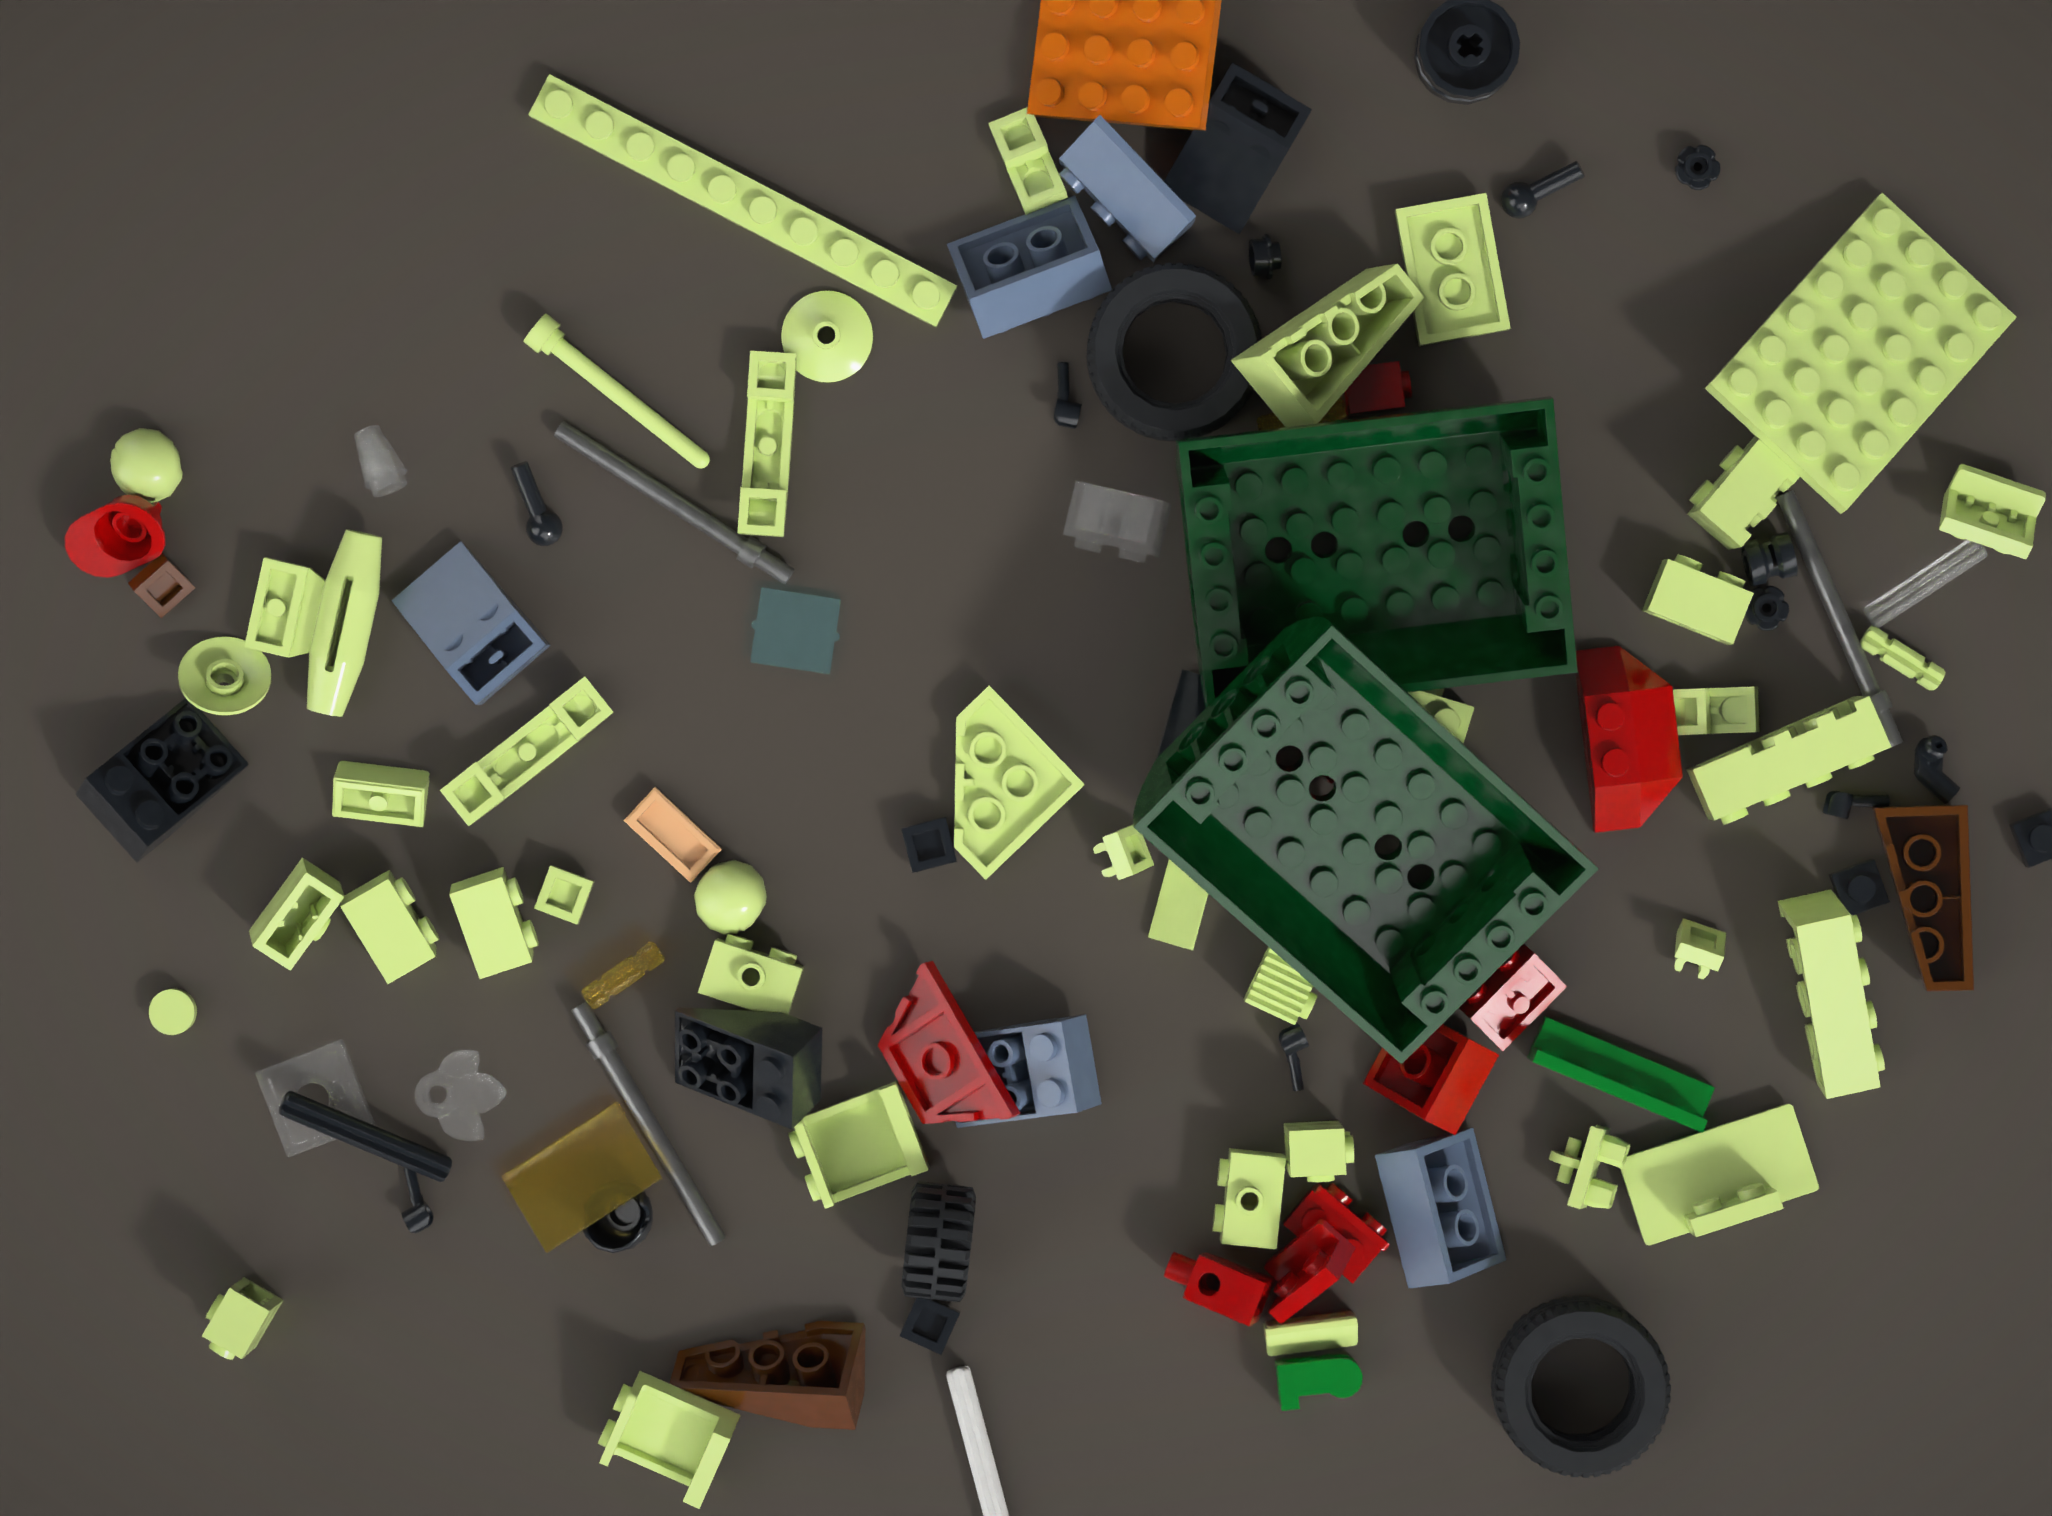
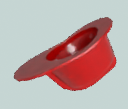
[65,494,166,578]

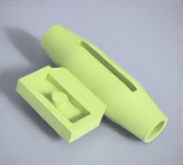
[244,529,382,717]

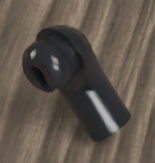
[1914,735,1960,804]

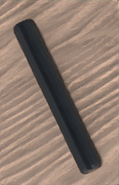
[279,1091,452,1182]

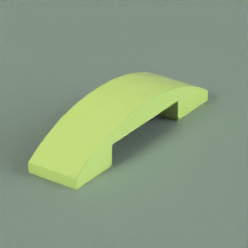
[737,351,796,537]
[440,676,614,826]

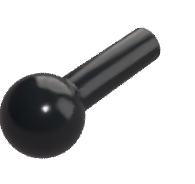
[1501,160,1585,219]
[511,461,563,546]

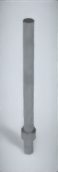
[554,421,795,584]
[1776,490,1903,747]
[571,1001,726,1247]

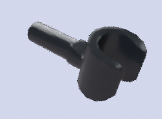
[1054,362,1082,429]
[1823,791,1890,819]
[1279,1023,1309,1091]
[401,1168,434,1233]

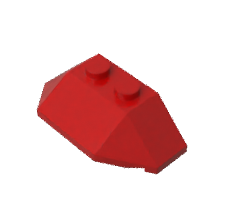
[1575,646,1683,833]

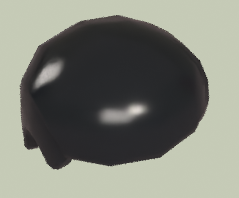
[583,1181,653,1253]

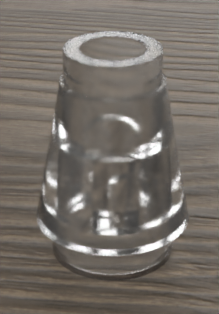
[354,425,408,497]

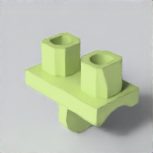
[1549,1125,1630,1209]

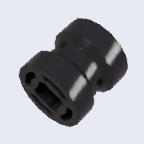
[1741,532,1798,586]

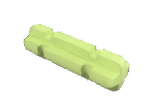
[1860,626,1946,690]

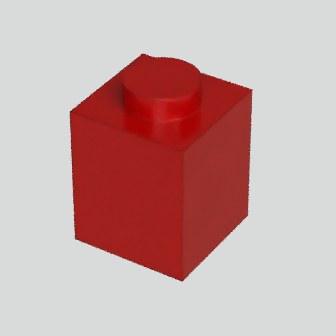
[1344,361,1412,416]

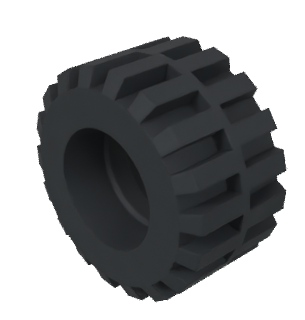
[901,1181,976,1302]

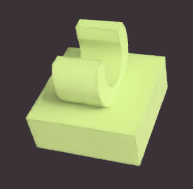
[1093,825,1154,880]
[1674,918,1726,979]

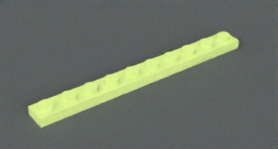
[528,74,957,328]

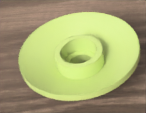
[781,291,873,383]
[178,637,271,715]

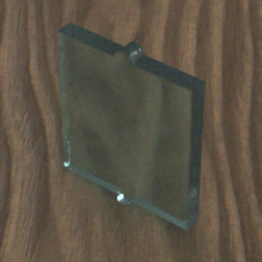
[750,588,841,674]

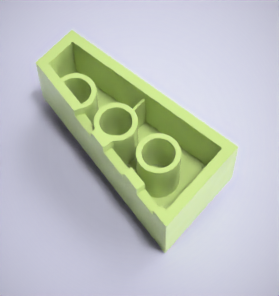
[1230,263,1425,427]
[1687,430,1800,550]
[1686,696,1891,825]

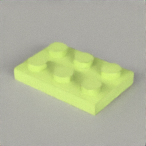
[1395,193,1511,346]

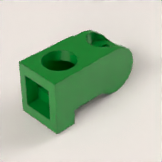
[1275,1353,1363,1411]

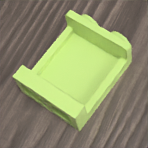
[788,1081,929,1209]
[598,1371,741,1509]

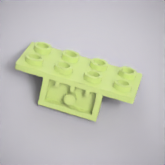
[1620,1103,1819,1246]

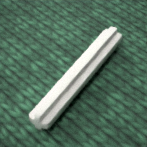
[946,1366,1009,1516]

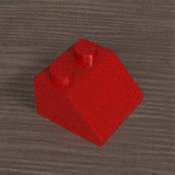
[1362,1024,1499,1135]

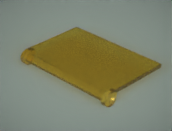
[502,1101,662,1253]

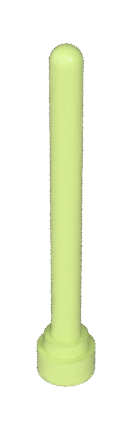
[523,313,710,469]

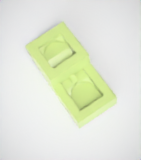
[988,107,1068,215]
[1673,686,1760,735]

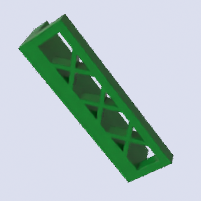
[1527,1016,1715,1133]

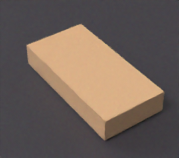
[623,787,722,883]

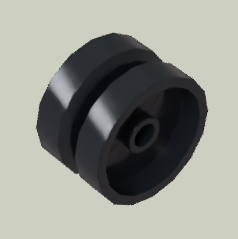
[1414,0,1520,105]

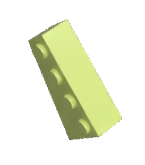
[1778,889,1885,1099]

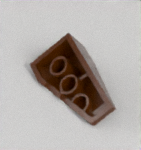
[669,1321,866,1430]

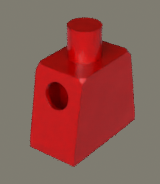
[1164,1252,1275,1326]

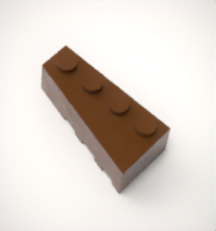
[1872,804,1974,991]

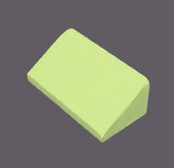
[332,761,430,827]
[1148,859,1208,950]
[1263,1311,1358,1356]

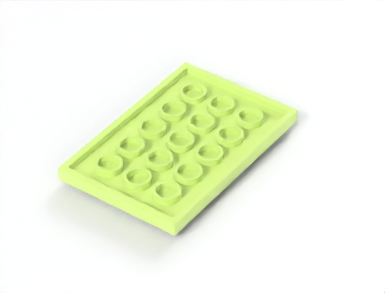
[1705,193,2017,514]

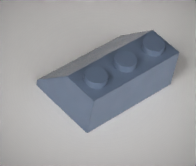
[1059,115,1196,263]
[947,195,1112,339]
[1375,1128,1506,1289]

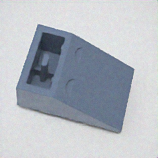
[391,541,551,705]
[956,1014,1102,1128]

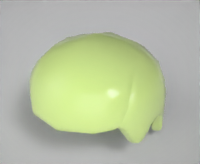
[110,428,183,503]
[694,860,767,935]

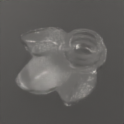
[415,1050,507,1141]

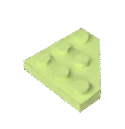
[954,685,1085,880]

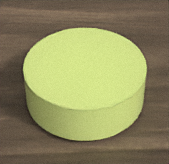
[149,988,197,1035]

